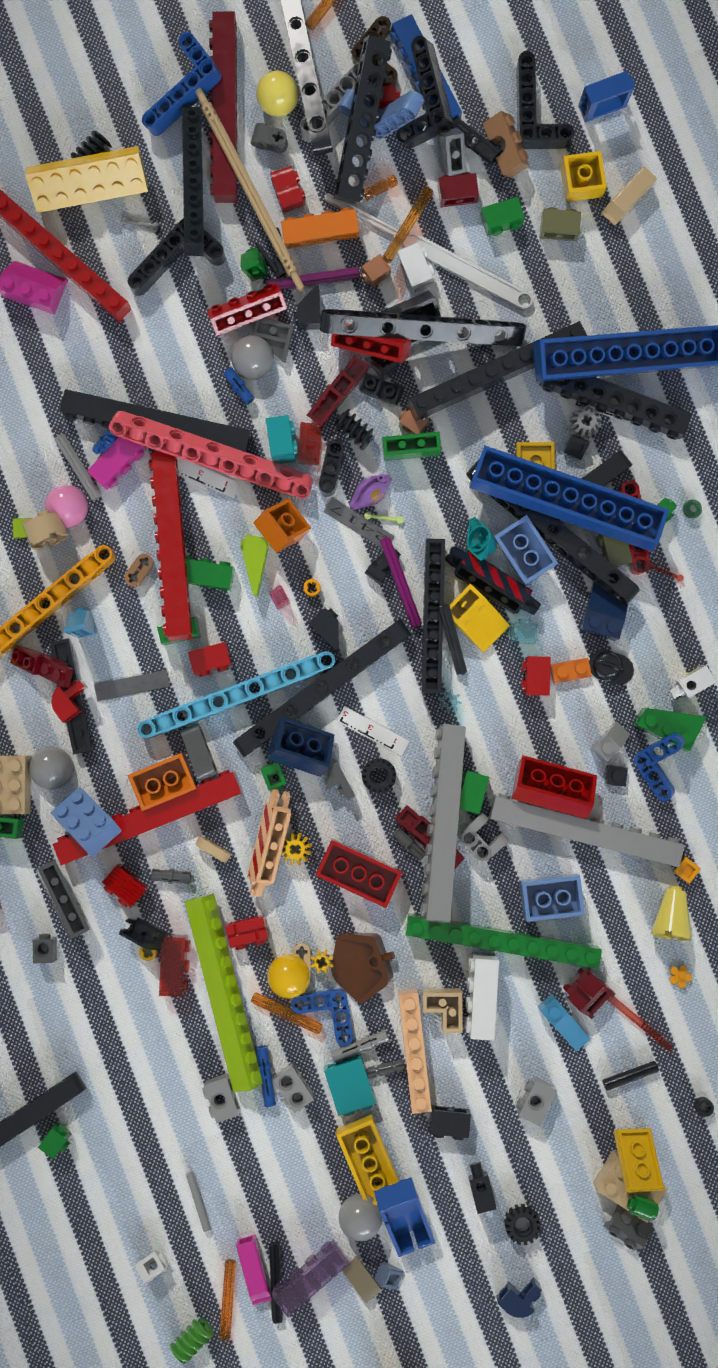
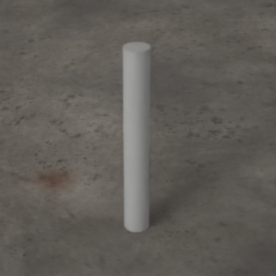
[186,1171,211,1232]

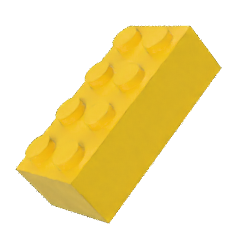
[336,1113,400,1206]

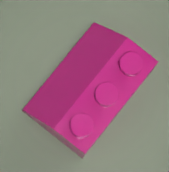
[0,261,68,315]

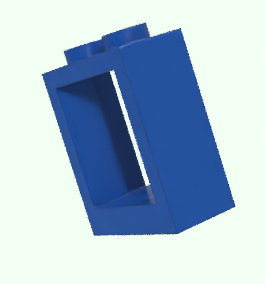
[578,71,635,123]

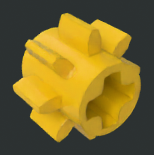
[311,949,334,973]

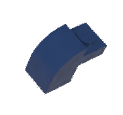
[496,1277,542,1318]

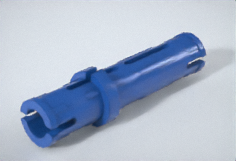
[256,1045,276,1107]

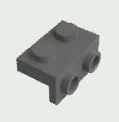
[603,1205,653,1250]

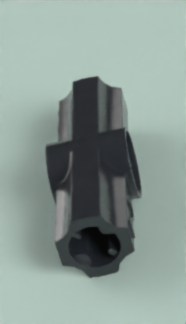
[450,117,501,165]

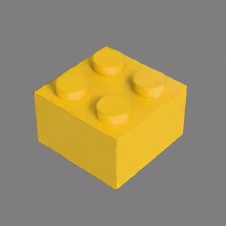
[560,151,607,202]

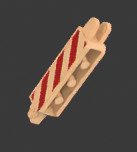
[247,789,291,897]

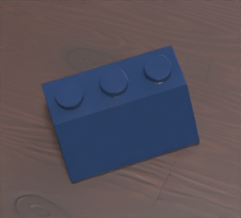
[267,716,335,777]

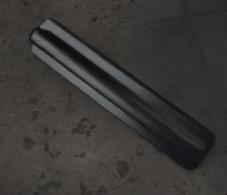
[602,1061,659,1091]

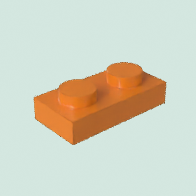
[550,658,592,684]

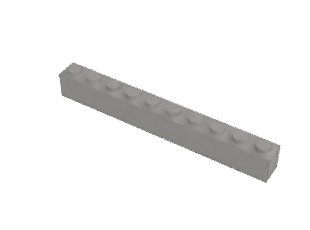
[420,724,466,923]
[489,793,685,867]

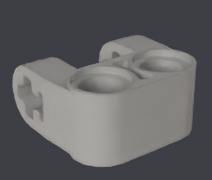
[459,812,509,861]

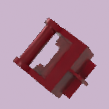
[563,967,616,1019]

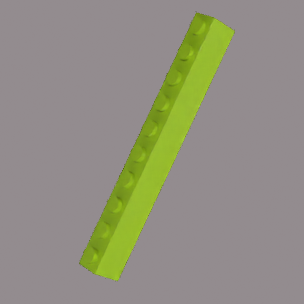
[184,893,263,1092]

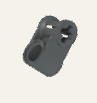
[250,123,288,153]

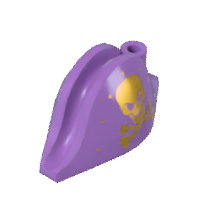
[349,474,392,510]

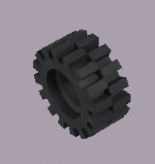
[362,758,396,793]
[504,1204,541,1245]

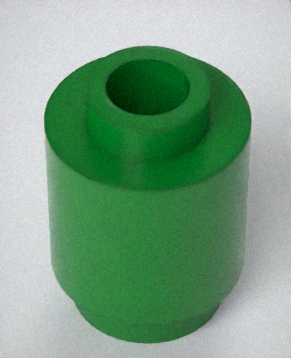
[627,1194,659,1220]

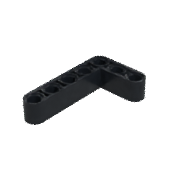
[397,35,453,148]
[516,51,574,149]
[128,218,226,296]

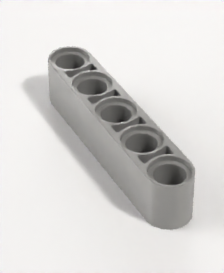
[300,63,359,142]

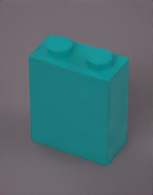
[324,1054,376,1117]

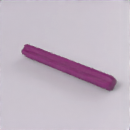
[267,267,360,290]
[380,537,422,627]

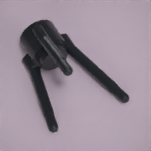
[255,227,287,279]

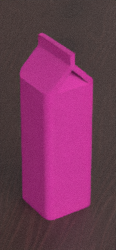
[236,1234,272,1305]

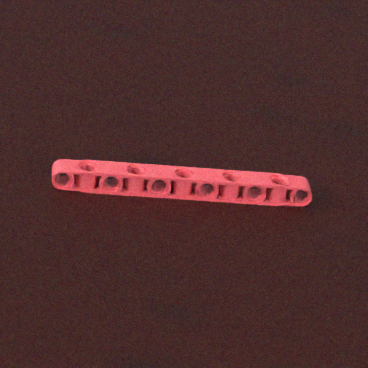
[109,411,313,499]

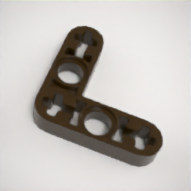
[352,16,398,87]

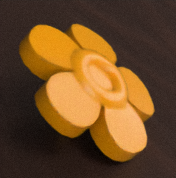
[669,965,692,988]

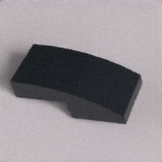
[359,373,404,406]

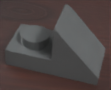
[325,762,355,800]

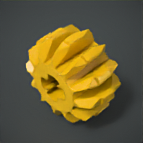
[281,833,312,865]

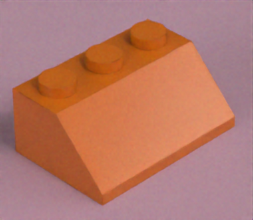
[127,752,197,811]

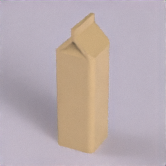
[601,166,657,226]

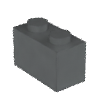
[439,128,466,176]

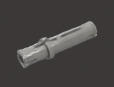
[331,1029,389,1063]

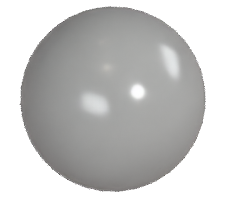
[231,335,274,379]
[29,746,73,789]
[338,1193,383,1241]

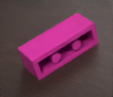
[87,437,146,490]

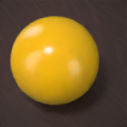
[267,954,311,999]

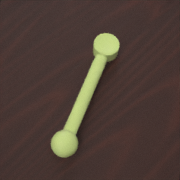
[364,512,404,524]

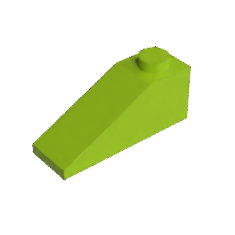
[240,534,270,597]

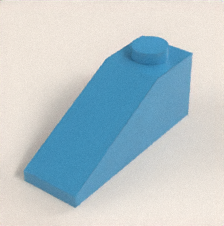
[64,608,97,638]
[537,994,591,1052]

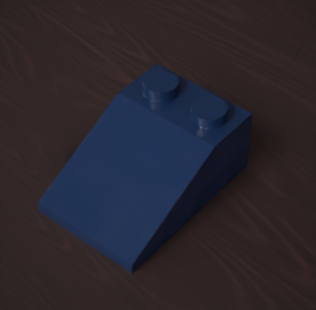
[579,580,628,641]

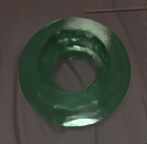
[682,499,702,519]

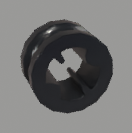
[694,1097,714,1117]

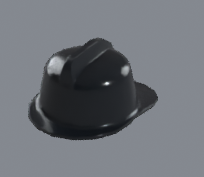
[589,650,634,685]

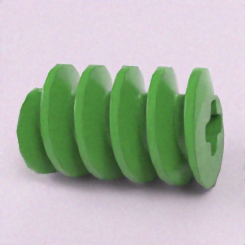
[170,1317,214,1364]

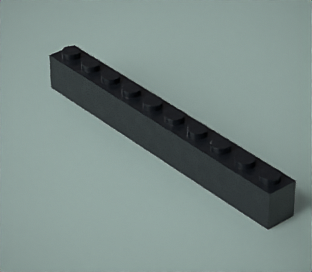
[407,321,587,421]
[60,389,252,453]

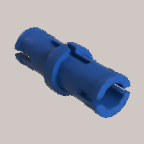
[223,367,255,405]

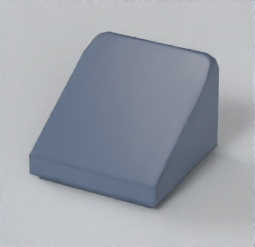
[375,1262,404,1290]

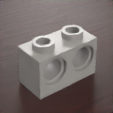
[272,1062,315,1113]

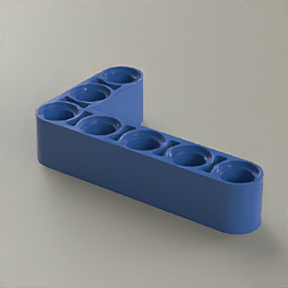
[142,32,222,136]

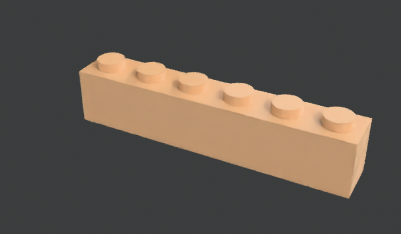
[398,988,432,1114]

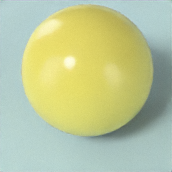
[256,71,299,117]

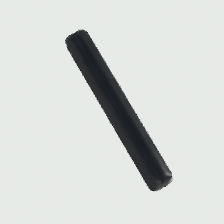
[438,604,467,675]
[269,1242,283,1324]

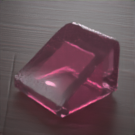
[270,585,290,609]

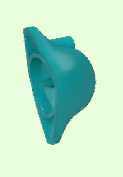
[467,517,496,561]

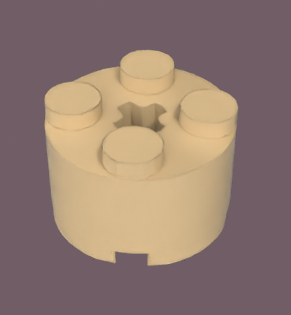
[22,510,68,550]

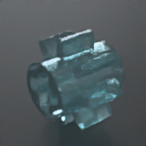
[438,689,462,713]

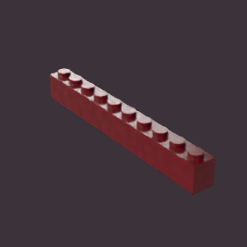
[209,11,238,203]

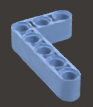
[338,89,424,139]

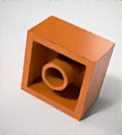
[253,498,311,553]

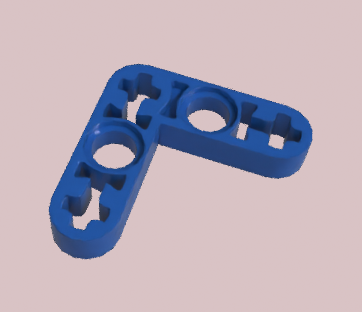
[634,733,685,801]
[291,988,353,1046]

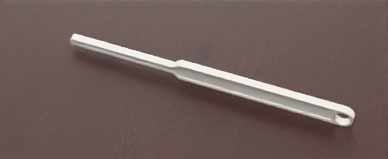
[325,193,533,310]

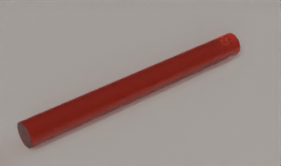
[607,995,673,1051]

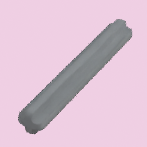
[55,434,101,501]

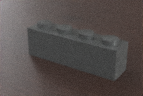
[36,860,90,940]

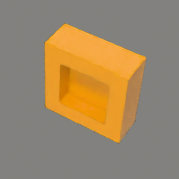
[672,856,701,884]

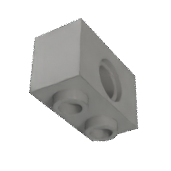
[202,1073,240,1123]
[516,1075,557,1126]

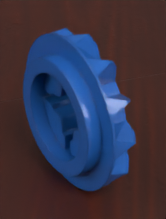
[92,430,117,455]

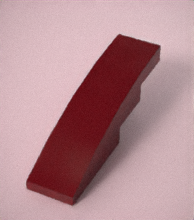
[307,355,370,427]

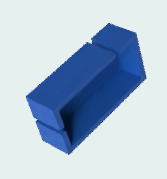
[374,1177,436,1257]

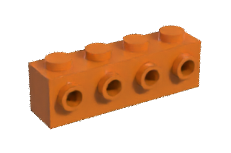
[281,208,359,249]

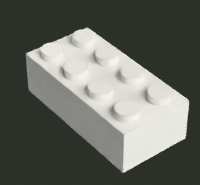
[464,953,499,1041]

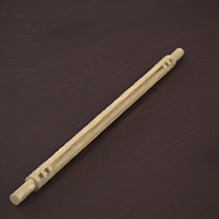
[195,88,305,292]

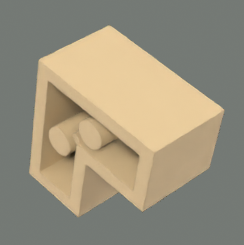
[422,988,463,1033]

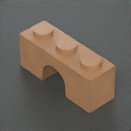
[483,111,530,178]

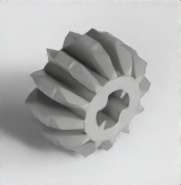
[569,406,602,439]

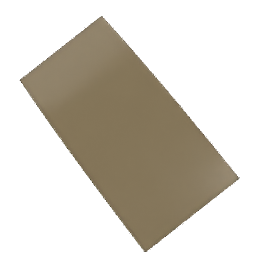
[341,1256,382,1303]

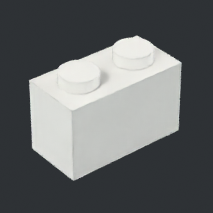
[397,242,435,291]

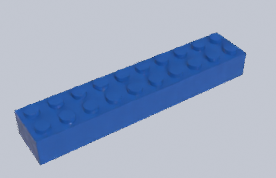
[533,325,718,382]
[469,445,669,552]

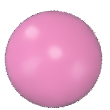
[45,485,88,528]

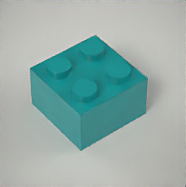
[265,415,299,464]

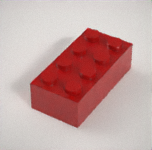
[511,755,598,819]
[315,838,403,908]

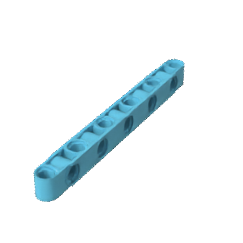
[137,651,336,738]

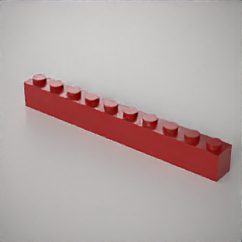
[0,189,132,323]
[149,452,193,642]
[52,770,243,866]

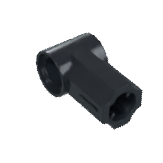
[365,548,401,585]

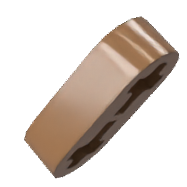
[125,554,154,587]

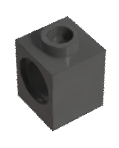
[32,933,57,963]

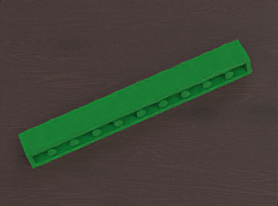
[405,913,602,969]

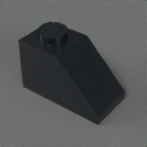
[294,286,321,330]
[308,607,339,652]

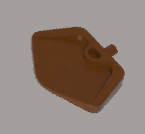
[331,932,395,1003]

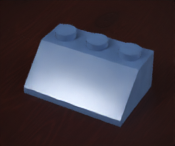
[494,515,558,586]

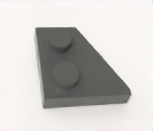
[252,318,294,363]

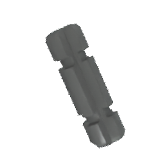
[367,1059,405,1079]

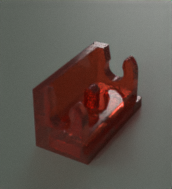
[298,422,322,465]

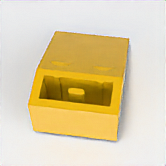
[450,584,510,653]

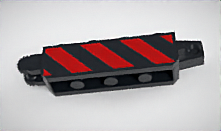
[445,546,541,615]

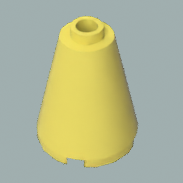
[651,886,691,941]

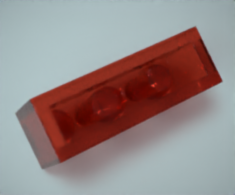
[159,934,191,997]

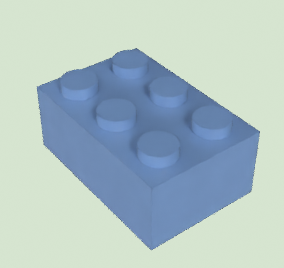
[50,787,122,857]
[519,874,585,922]

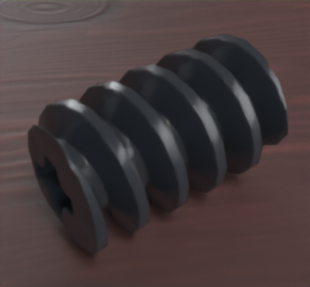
[70,130,112,158]
[334,409,375,450]

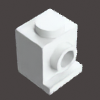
[134,1251,168,1284]

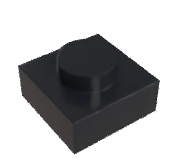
[564,434,590,460]
[605,765,628,787]

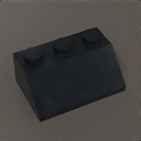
[381,291,441,347]

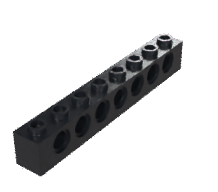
[333,35,392,204]
[182,106,204,256]
[539,377,692,440]
[421,538,445,694]

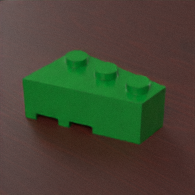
[633,708,707,751]

